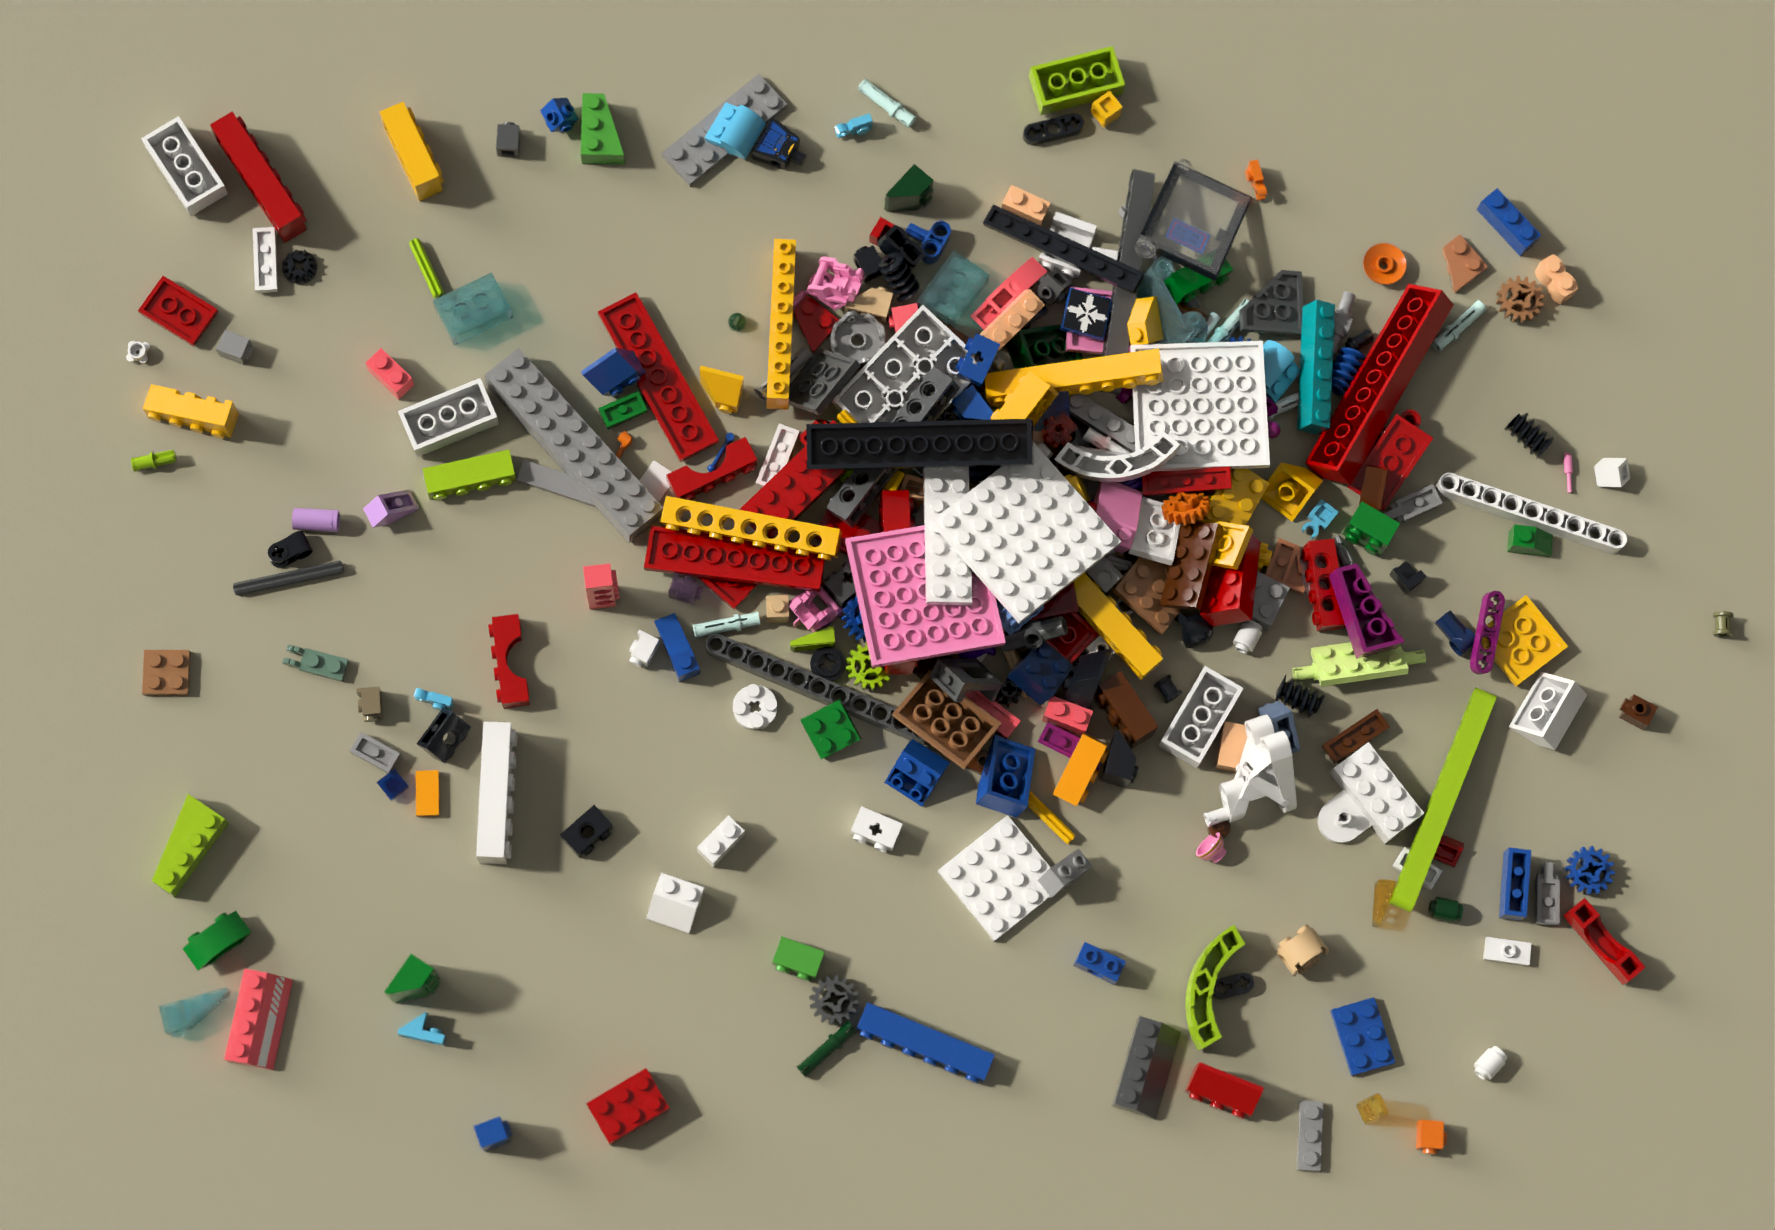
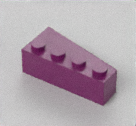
[1329,563,1405,659]

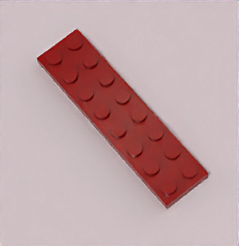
[598,292,719,462]
[644,526,825,592]

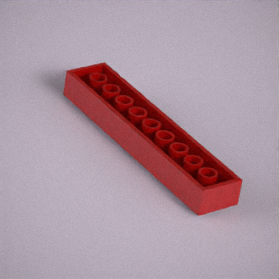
[1305,284,1454,485]

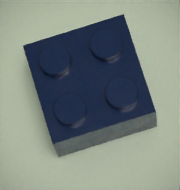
[1007,641,1074,705]

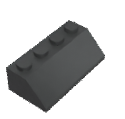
[1112,1016,1181,1120]

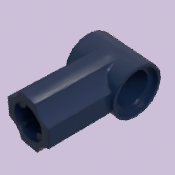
[1435,610,1475,657]

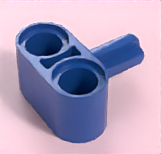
[906,221,951,264]

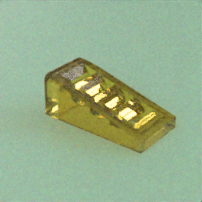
[1372,879,1396,927]
[1356,1093,1389,1124]

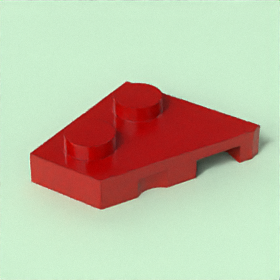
[793,294,839,354]

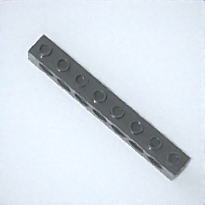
[827,367,960,528]

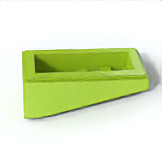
[790,626,835,652]

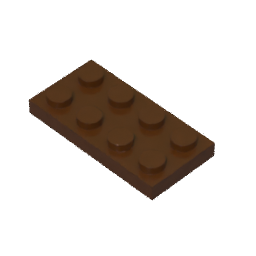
[1160,522,1223,610]

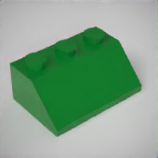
[384,954,440,1003]

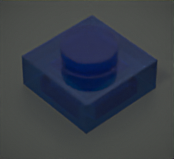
[377,769,409,801]

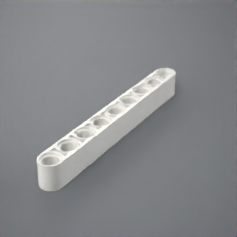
[1436,473,1627,554]

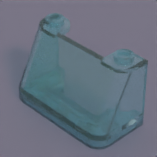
[1136,256,1208,344]

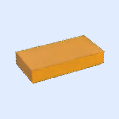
[416,770,440,817]

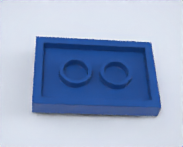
[1330,997,1395,1076]

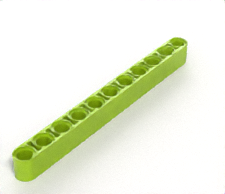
[1389,687,1497,912]

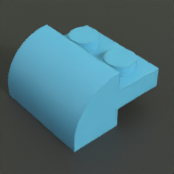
[705,103,766,159]
[1263,340,1300,403]

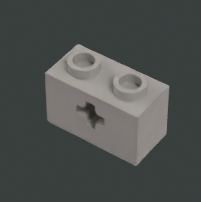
[1038,848,1092,898]

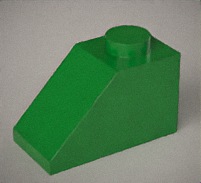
[1507,524,1553,557]

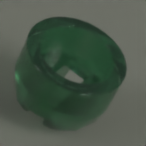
[728,313,746,331]

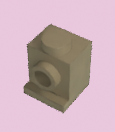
[357,687,383,722]

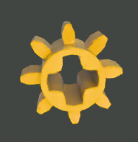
[1258,542,1273,571]

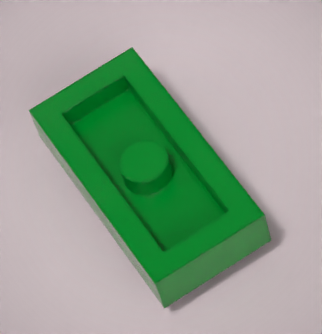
[598,391,648,430]

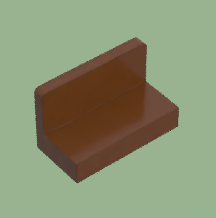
[1359,465,1388,511]

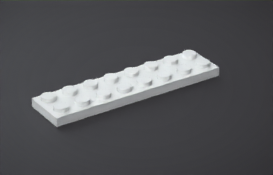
[923,467,972,606]

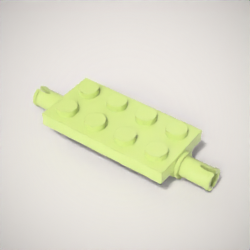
[1292,642,1426,687]

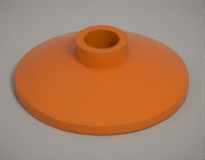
[1363,243,1406,285]

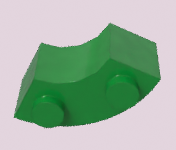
[183,911,252,971]

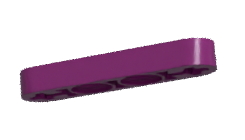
[1470,591,1505,675]

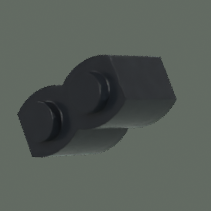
[877,225,925,270]

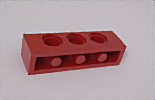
[1302,539,1346,632]

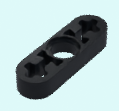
[1023,113,1084,145]

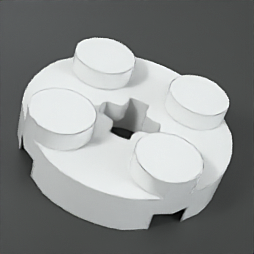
[733,684,777,730]

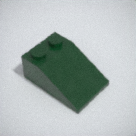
[1006,324,1083,369]

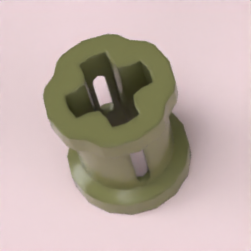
[1713,611,1734,637]

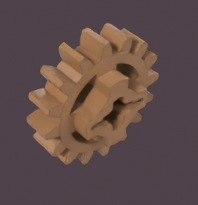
[1496,276,1544,324]

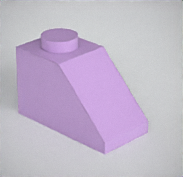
[363,489,419,527]

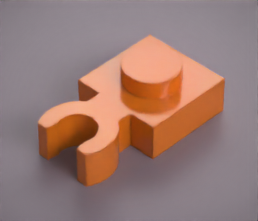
[1245,159,1267,201]

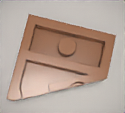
[1442,235,1488,293]
[1265,538,1305,595]

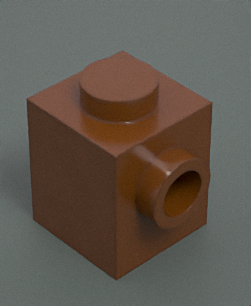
[1619,694,1658,730]

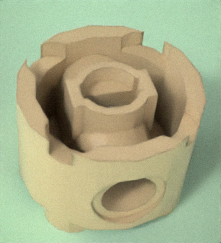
[1277,924,1330,976]

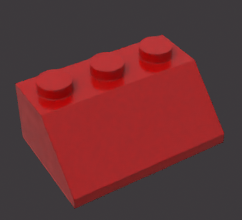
[1185,1062,1264,1119]

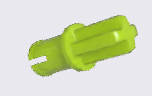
[131,450,177,472]

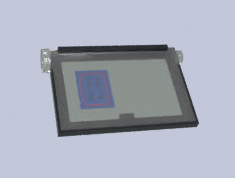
[1135,159,1253,281]

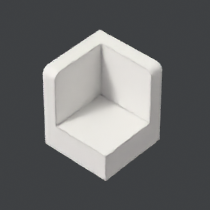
[1594,458,1630,487]

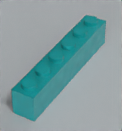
[1297,300,1335,435]

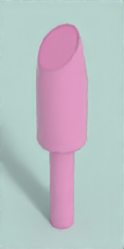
[793,290,808,308]
[1564,452,1573,493]

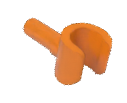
[616,431,633,459]

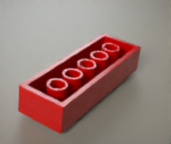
[210,111,307,243]
[739,420,848,539]

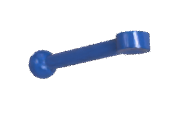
[707,433,734,472]

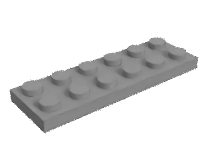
[661,74,787,187]

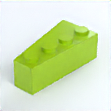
[152,794,229,898]

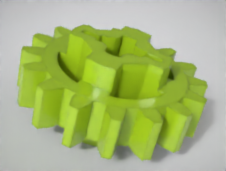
[846,642,893,691]

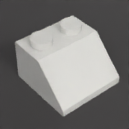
[646,873,705,934]

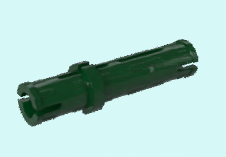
[796,1021,857,1078]

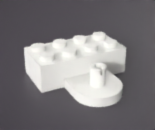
[1317,742,1424,844]

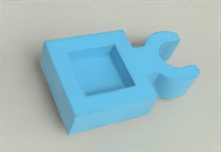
[835,113,873,138]
[1301,499,1339,540]
[414,688,454,711]

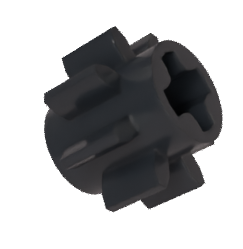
[996,678,1022,708]

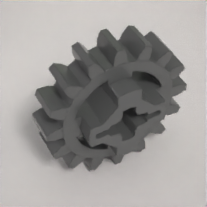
[809,975,859,1025]

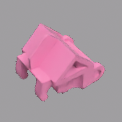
[807,257,864,310]
[789,583,844,633]

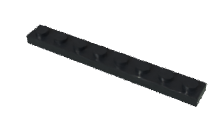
[983,204,1145,294]

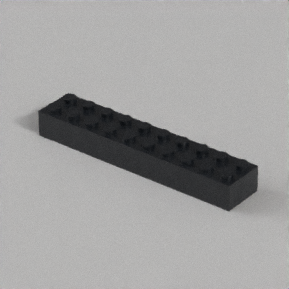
[806,419,1034,471]

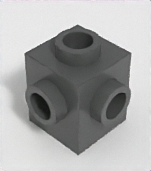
[1034,268,1073,307]

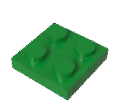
[800,699,861,759]

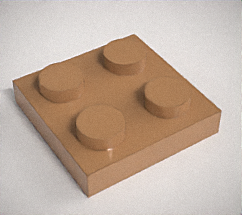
[142,650,191,696]

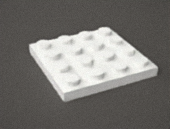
[937,815,1051,942]

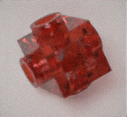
[1041,411,1078,448]

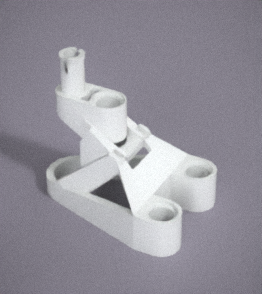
[1204,714,1297,827]

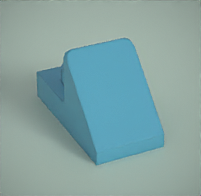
[397,1012,447,1046]

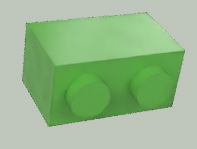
[772,937,825,982]

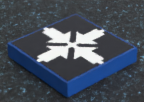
[1060,288,1112,341]

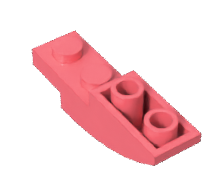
[970,256,1048,330]

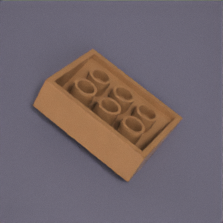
[892,670,1001,769]

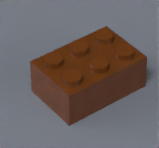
[1094,671,1159,749]

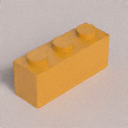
[1053,732,1109,806]

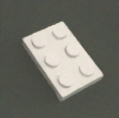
[1128,497,1180,566]

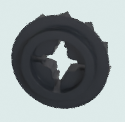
[282,250,317,284]
[810,646,846,682]

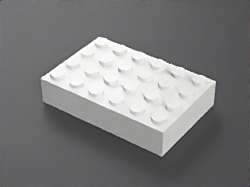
[832,305,982,423]

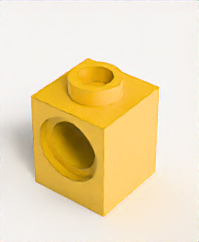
[1090,91,1123,128]

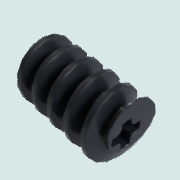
[878,252,920,302]
[1505,413,1554,459]
[1275,674,1326,718]

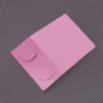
[1093,482,1143,554]

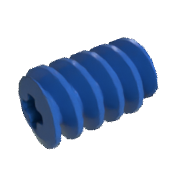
[1332,347,1366,396]

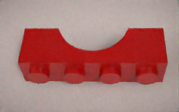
[666,437,757,501]
[488,614,530,709]
[1563,898,1646,985]

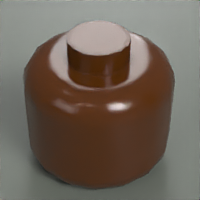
[1207,820,1231,839]

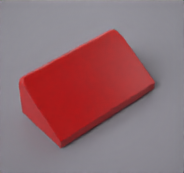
[1433,835,1464,868]

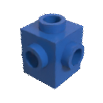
[540,98,579,133]

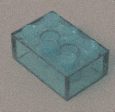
[916,251,990,328]
[433,272,513,346]

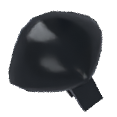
[1174,612,1214,648]

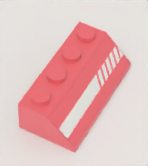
[224,968,293,1070]

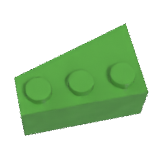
[581,93,625,165]

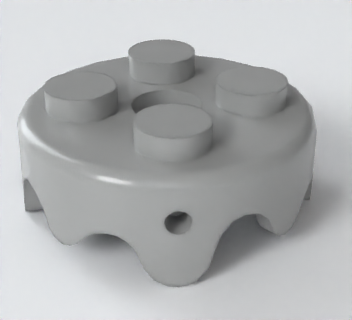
[830,311,885,368]

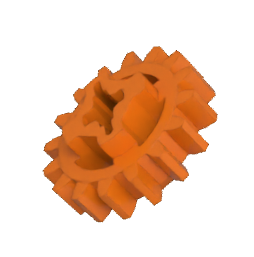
[1161,492,1211,526]

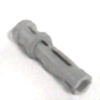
[754,347,812,403]

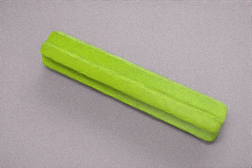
[409,238,444,298]

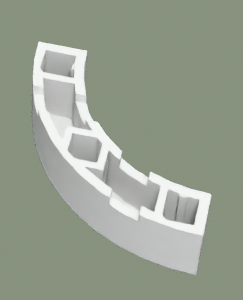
[1054,431,1181,482]

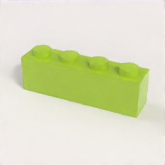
[422,450,516,500]

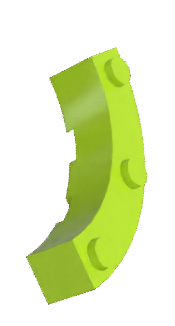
[1185,925,1245,1051]

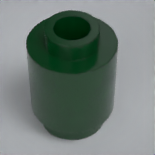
[1428,896,1463,923]

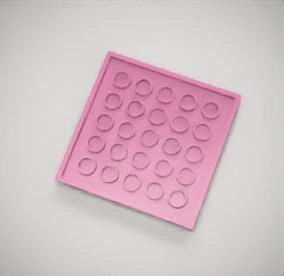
[845,525,1006,668]

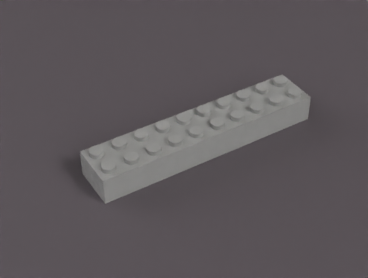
[485,348,663,543]

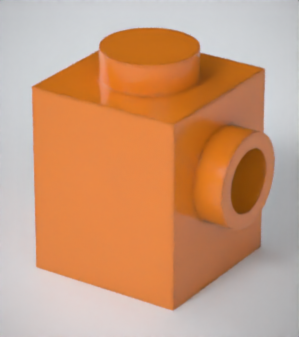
[1416,1120,1447,1154]

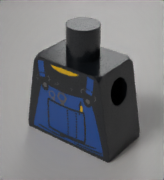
[752,117,807,170]

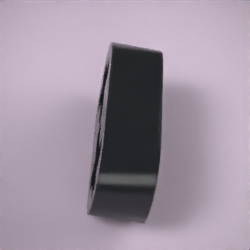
[1213,973,1254,1000]

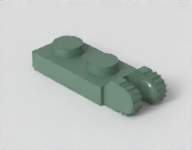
[282,645,349,682]

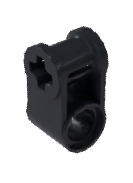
[268,531,313,568]

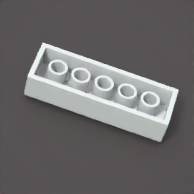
[476,722,518,865]

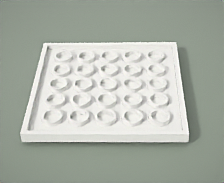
[1130,341,1270,471]
[931,442,1121,624]

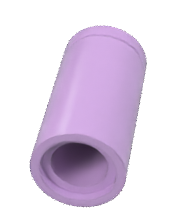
[292,508,340,532]

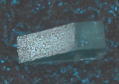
[159,987,231,1038]

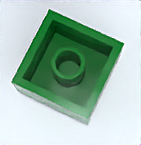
[1342,501,1400,556]

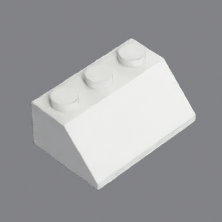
[1509,672,1587,750]

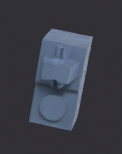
[1257,701,1301,754]

